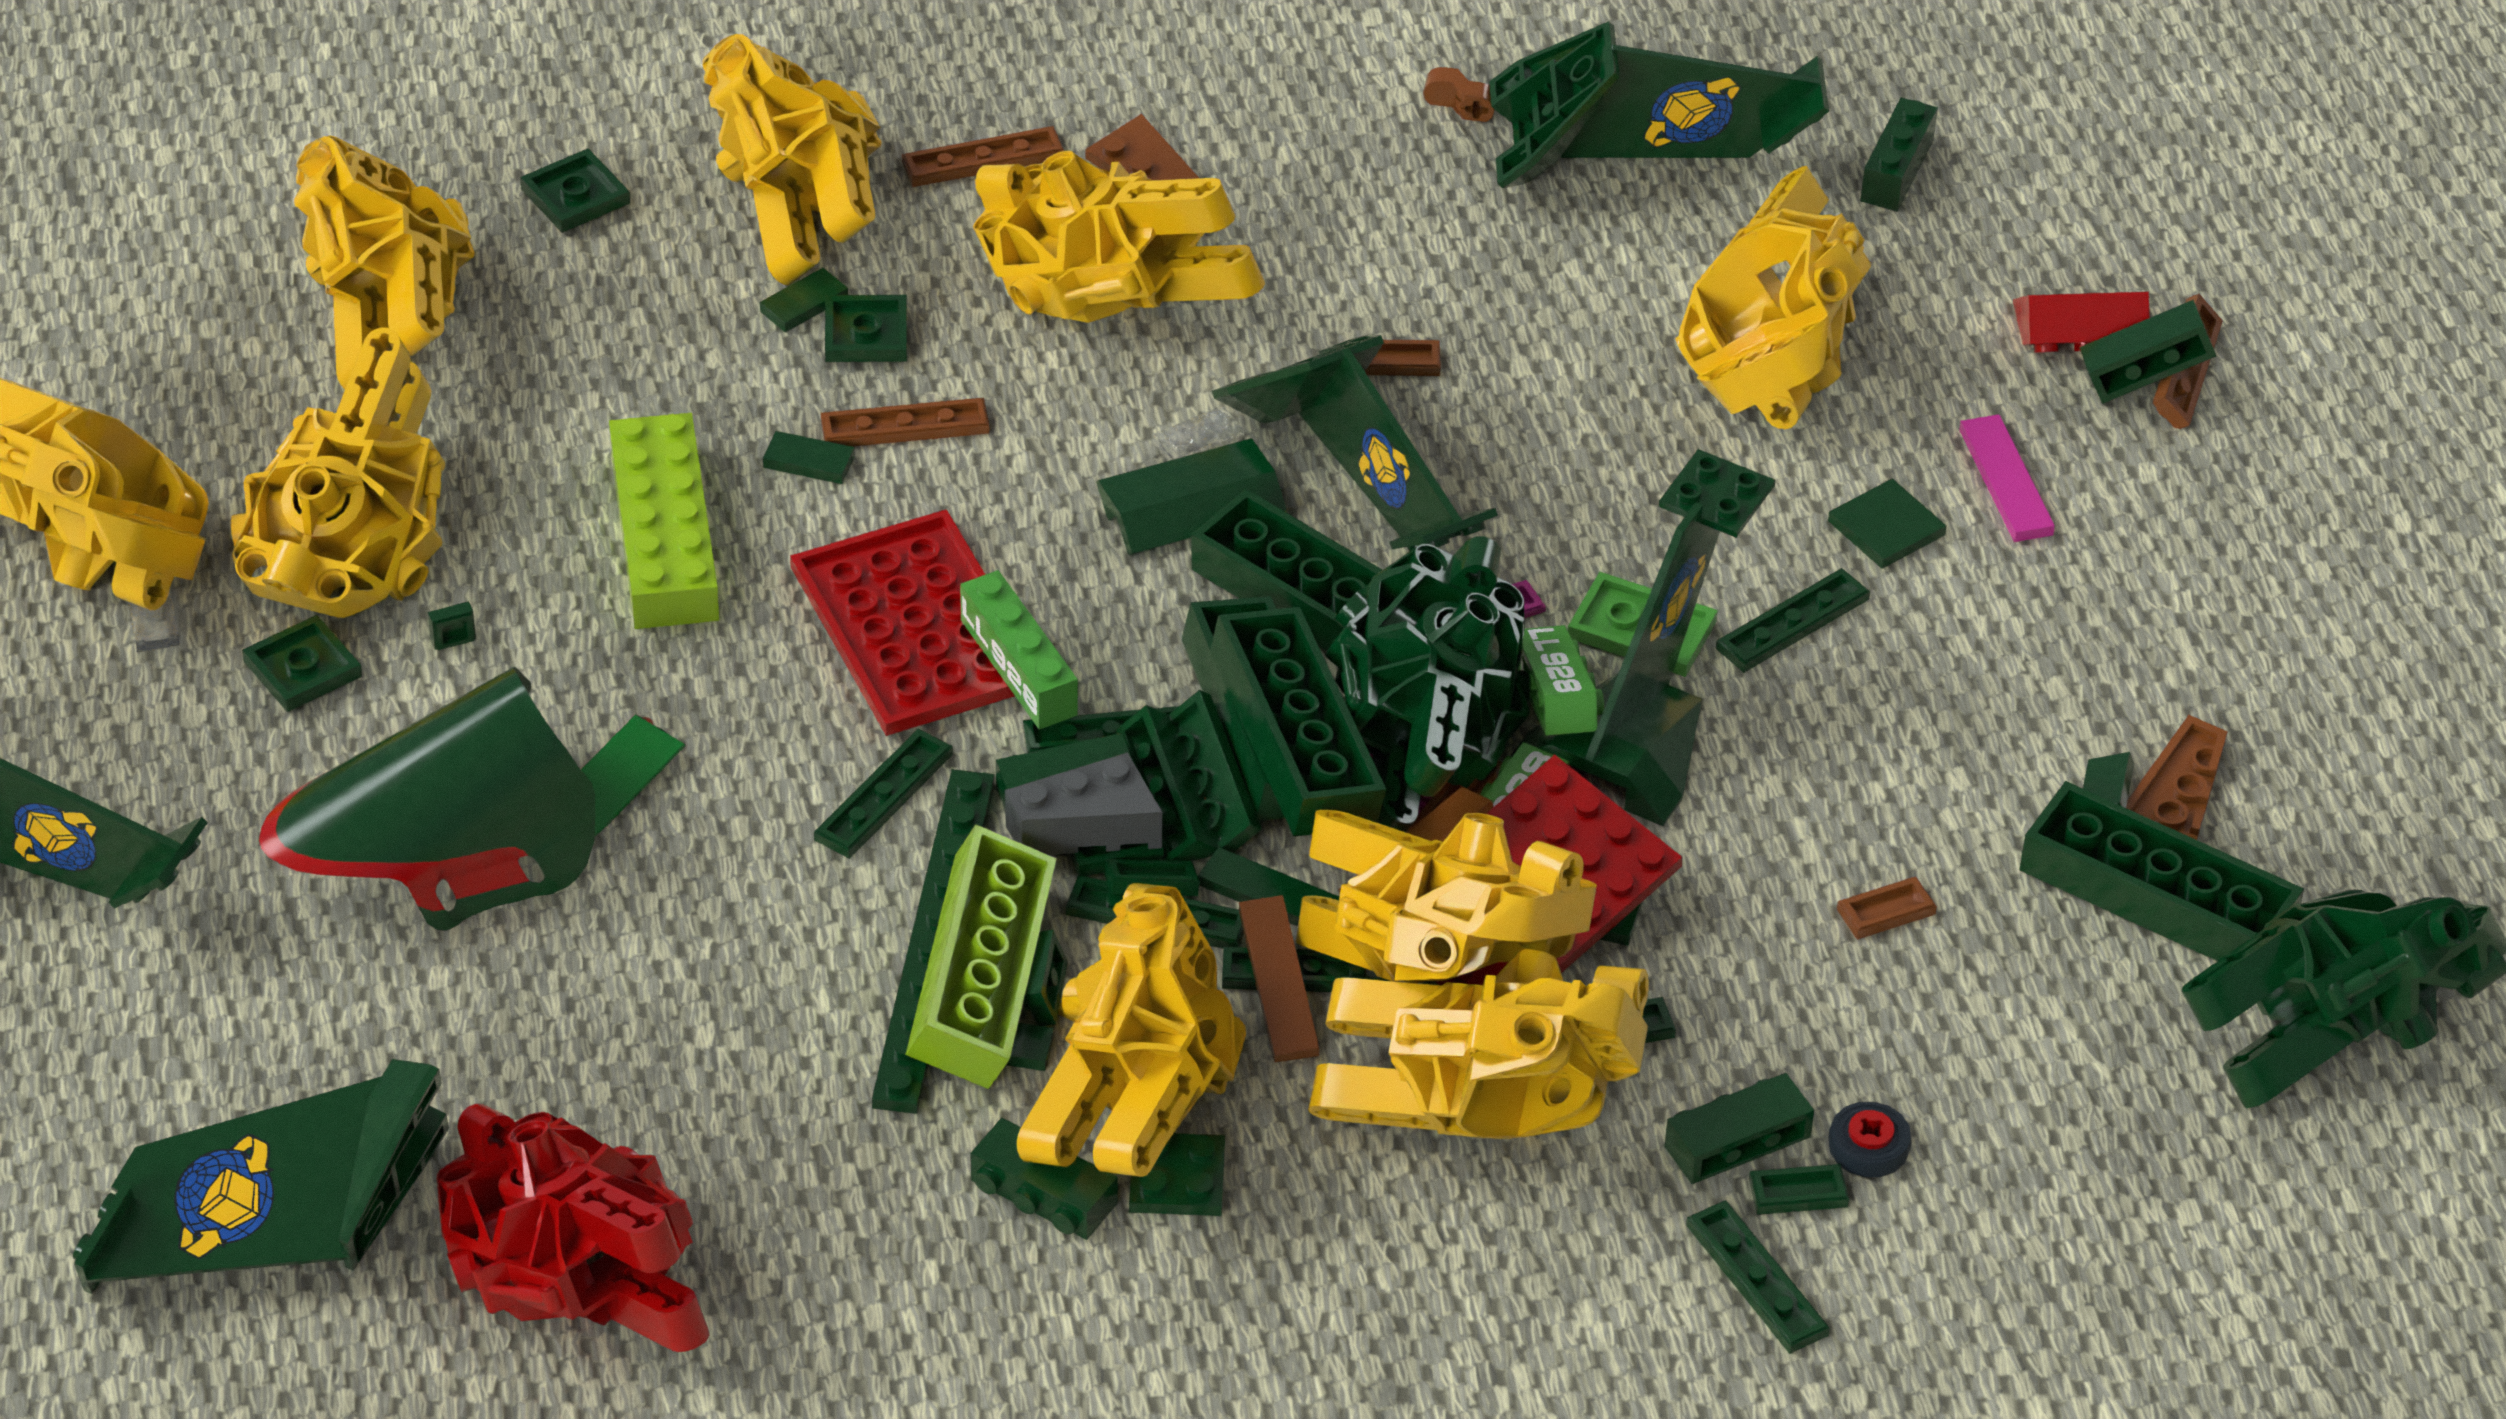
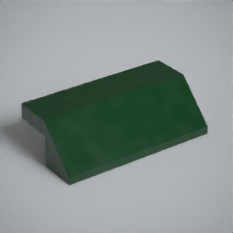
[1096,438,1287,556]
[1116,690,1262,861]

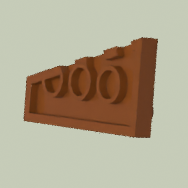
[1085,114,1199,180]
[2126,715,2228,840]

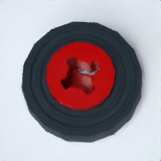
[1828,1102,1912,1177]

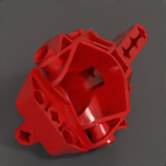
[436,1103,710,1352]

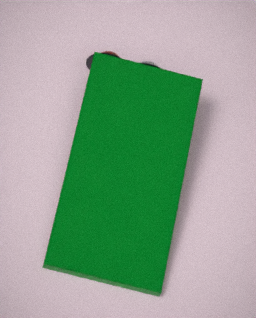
[581,714,685,836]

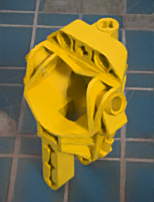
[702,34,882,286]
[294,135,475,389]
[973,151,1265,323]
[1675,166,1872,430]
[231,327,446,618]
[0,377,209,610]
[1296,809,1597,983]
[1017,883,1246,1177]
[1308,949,1649,1139]

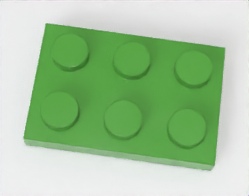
[1568,572,1718,677]

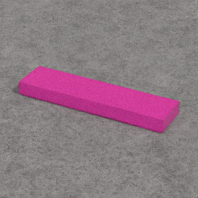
[1959,414,2055,542]

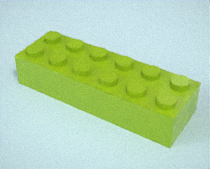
[609,412,720,629]
[905,825,1057,1089]

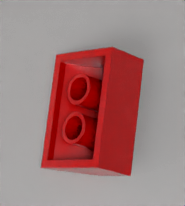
[2013,291,2150,353]

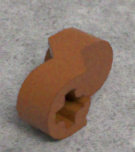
[1423,67,1495,122]

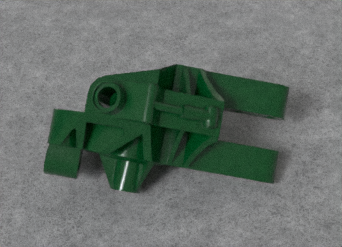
[1325,536,1531,832]
[2181,889,2506,1108]

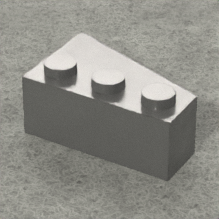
[1005,753,1162,855]

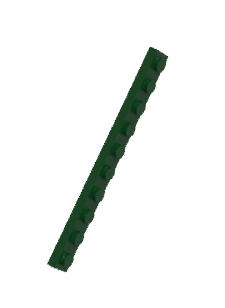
[872,769,995,1114]

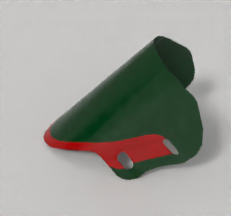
[259,667,595,931]

